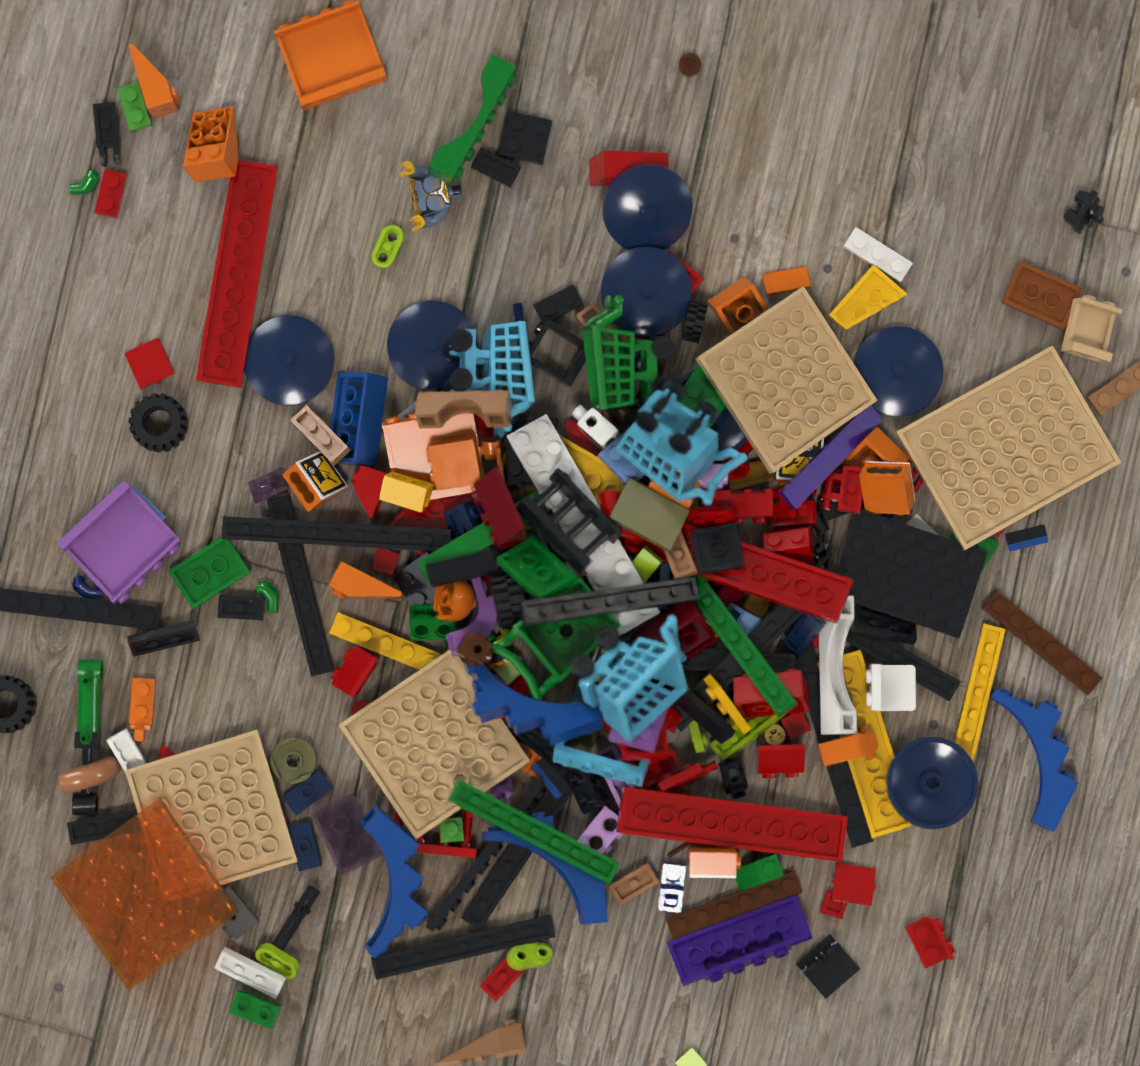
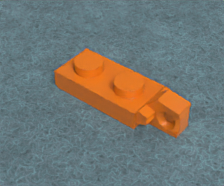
[129,678,156,742]

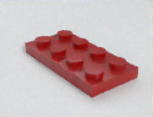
[388,492,474,556]

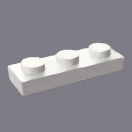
[843,227,913,283]
[214,947,286,999]

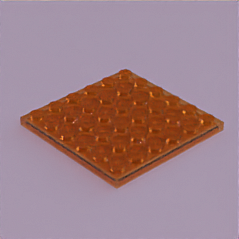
[50,798,239,991]

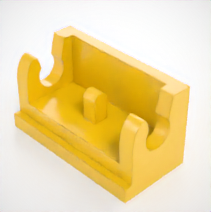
[379,471,434,512]

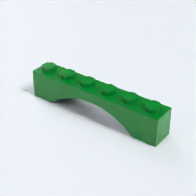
[428,54,517,186]

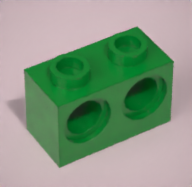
[409,605,457,641]
[228,989,282,1030]

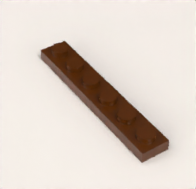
[982,590,1102,696]
[665,871,803,940]

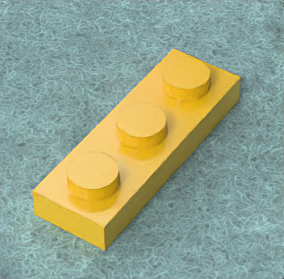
[703,674,751,734]

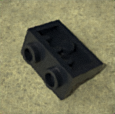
[565,768,615,815]

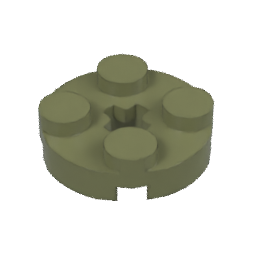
[270,738,317,784]

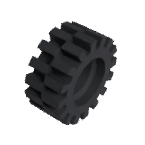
[681,300,708,344]

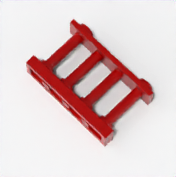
[394,810,477,858]

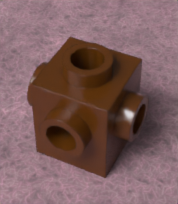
[455,632,494,668]

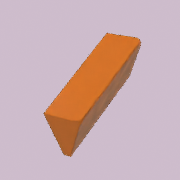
[762,266,811,296]

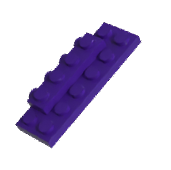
[667,895,813,986]

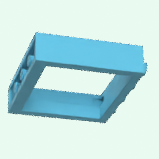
[553,684,651,787]

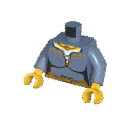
[399,161,463,232]

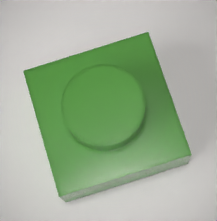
[439,817,464,843]

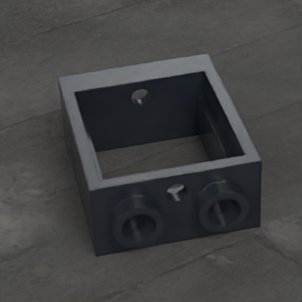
[528,319,586,387]

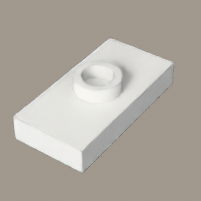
[106,728,147,773]

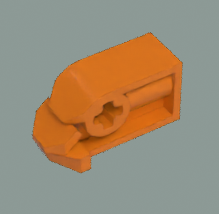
[816,726,878,767]

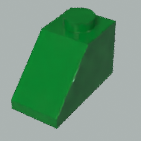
[735,853,784,891]

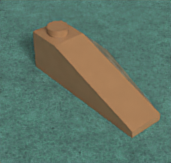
[434,1019,526,1066]

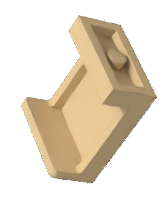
[1061,295,1122,363]

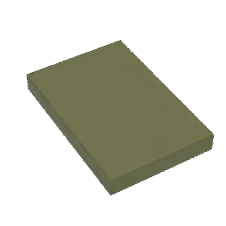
[609,478,689,552]

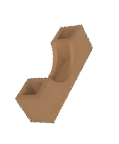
[414,390,513,429]

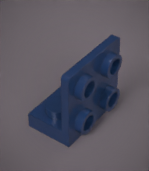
[444,500,483,539]

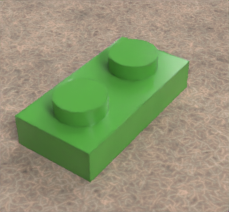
[117,82,152,132]

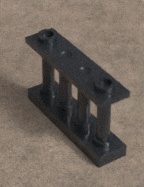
[516,467,623,575]

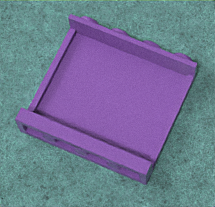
[57,480,183,604]

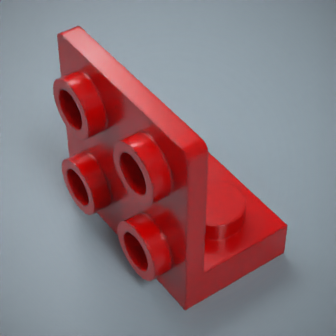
[905,915,955,969]

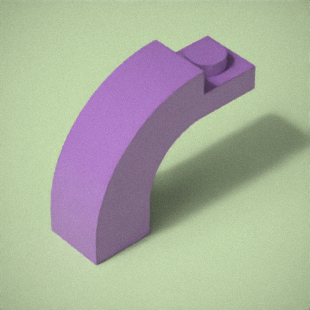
[445,577,497,657]

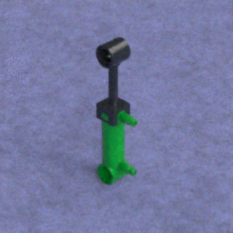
[72,659,103,815]

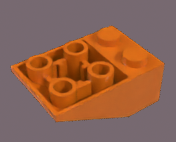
[183,106,238,183]

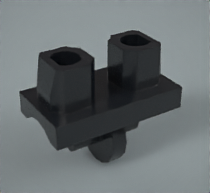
[1063,190,1104,234]
[718,757,748,799]

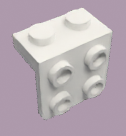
[865,664,916,711]

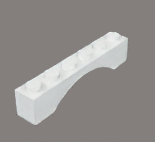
[819,596,857,735]

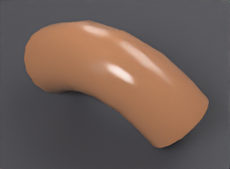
[59,756,120,793]

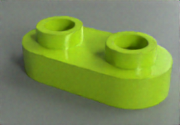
[372,225,404,269]
[507,942,553,970]
[255,943,300,979]

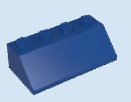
[330,372,388,467]

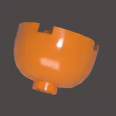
[433,580,476,622]

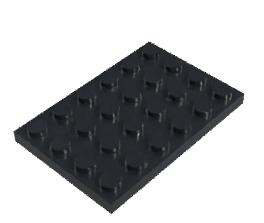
[836,509,988,639]

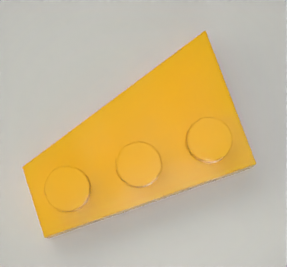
[828,265,907,331]

